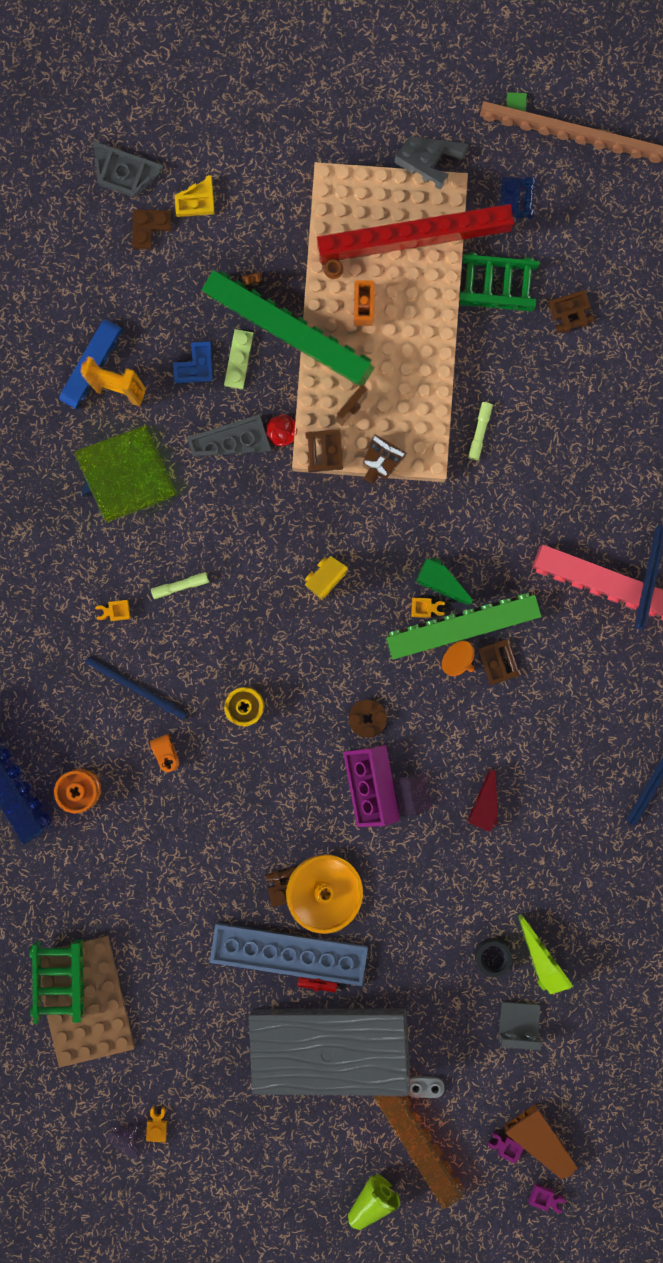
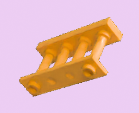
[81,357,146,406]

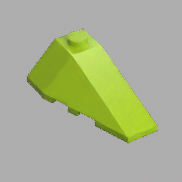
[518,914,573,994]

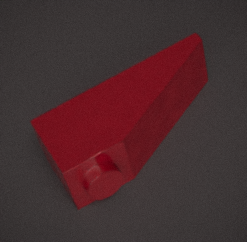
[467,768,499,832]

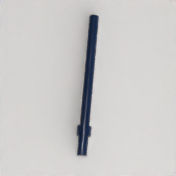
[85,656,188,720]

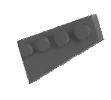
[187,414,272,457]

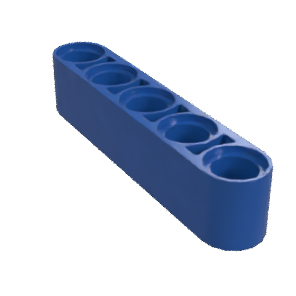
[59,319,123,409]

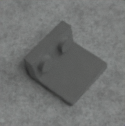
[499,1001,542,1050]

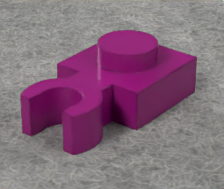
[487,1131,524,1164]
[528,1183,566,1213]

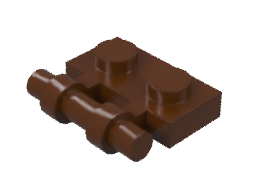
[548,290,594,333]
[265,867,296,907]

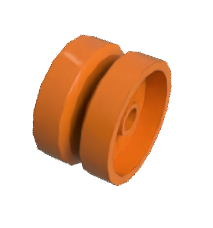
[54,769,101,814]

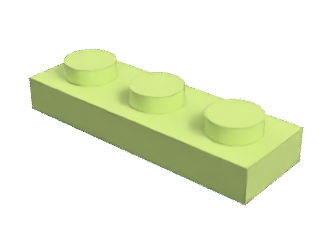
[224,329,254,390]

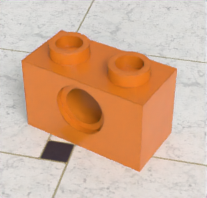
[354,280,374,326]

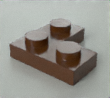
[132,210,172,250]

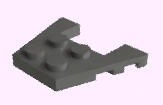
[395,136,469,190]

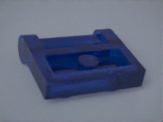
[500,177,536,219]

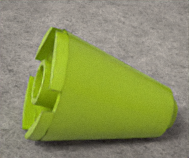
[348,1174,400,1230]

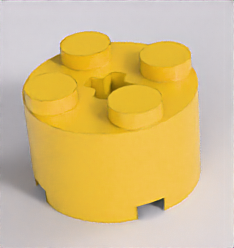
[224,687,264,726]

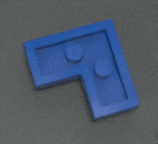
[173,342,213,383]

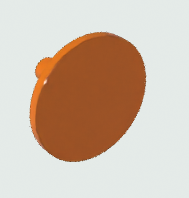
[442,641,475,676]

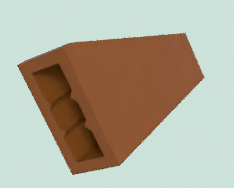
[504,1104,578,1180]

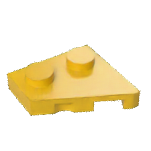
[175,175,215,217]

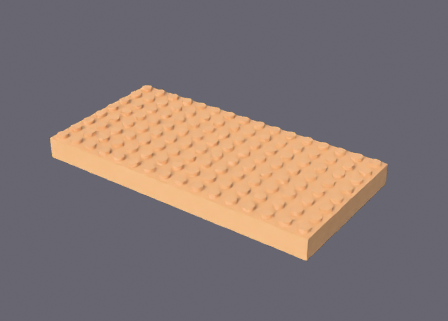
[292,162,468,482]

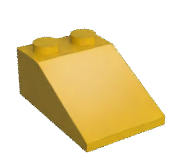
[305,556,348,600]

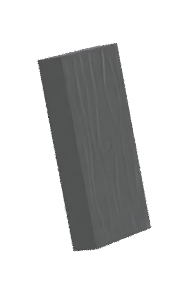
[248,1008,411,1096]

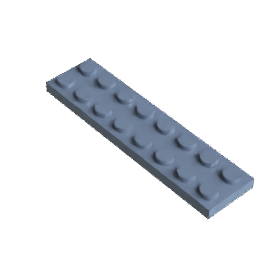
[209,923,368,986]

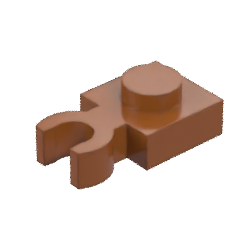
[242,272,262,287]

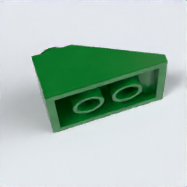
[415,557,473,605]

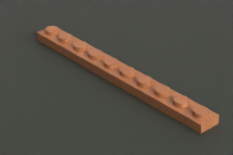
[480,101,663,163]

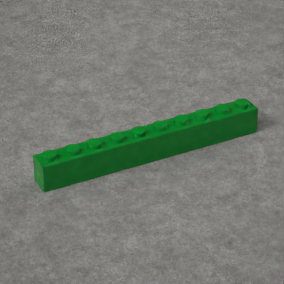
[202,270,375,387]

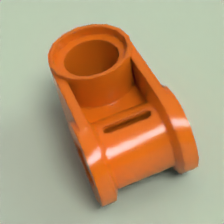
[150,734,179,772]

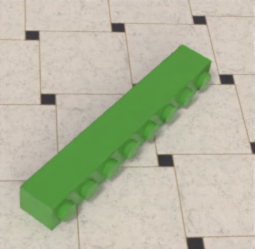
[386,593,541,659]

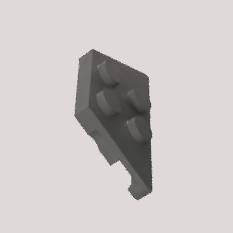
[93,141,164,198]

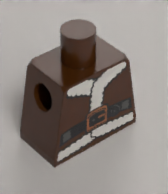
[362,434,407,485]

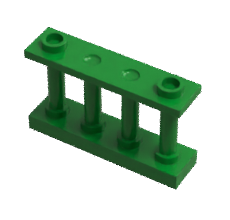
[459,252,540,312]
[29,939,84,1024]

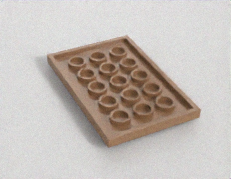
[41,935,135,1068]

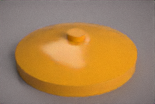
[286,854,363,934]

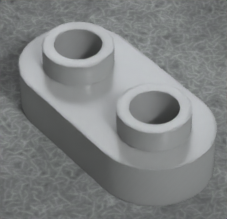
[409,1076,444,1098]

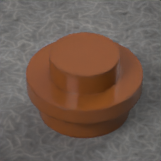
[324,259,343,279]

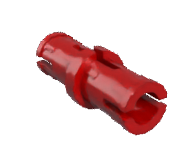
[297,977,337,993]

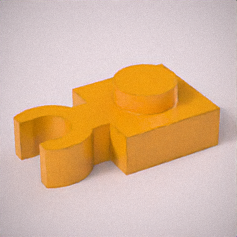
[411,598,445,618]
[95,600,131,621]
[146,1106,167,1142]

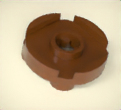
[349,699,387,738]

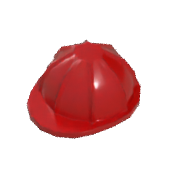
[266,414,297,446]

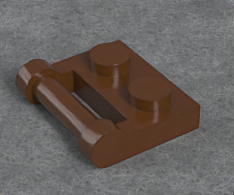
[305,430,343,472]
[477,638,522,685]

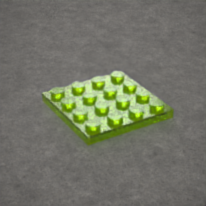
[74,425,177,523]

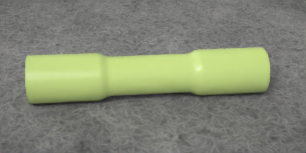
[468,402,493,461]
[151,572,209,600]

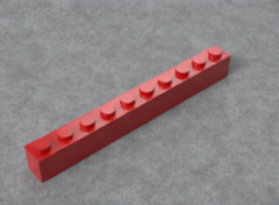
[317,204,514,263]

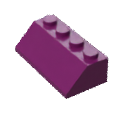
[343,745,400,827]

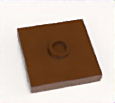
[337,385,368,426]

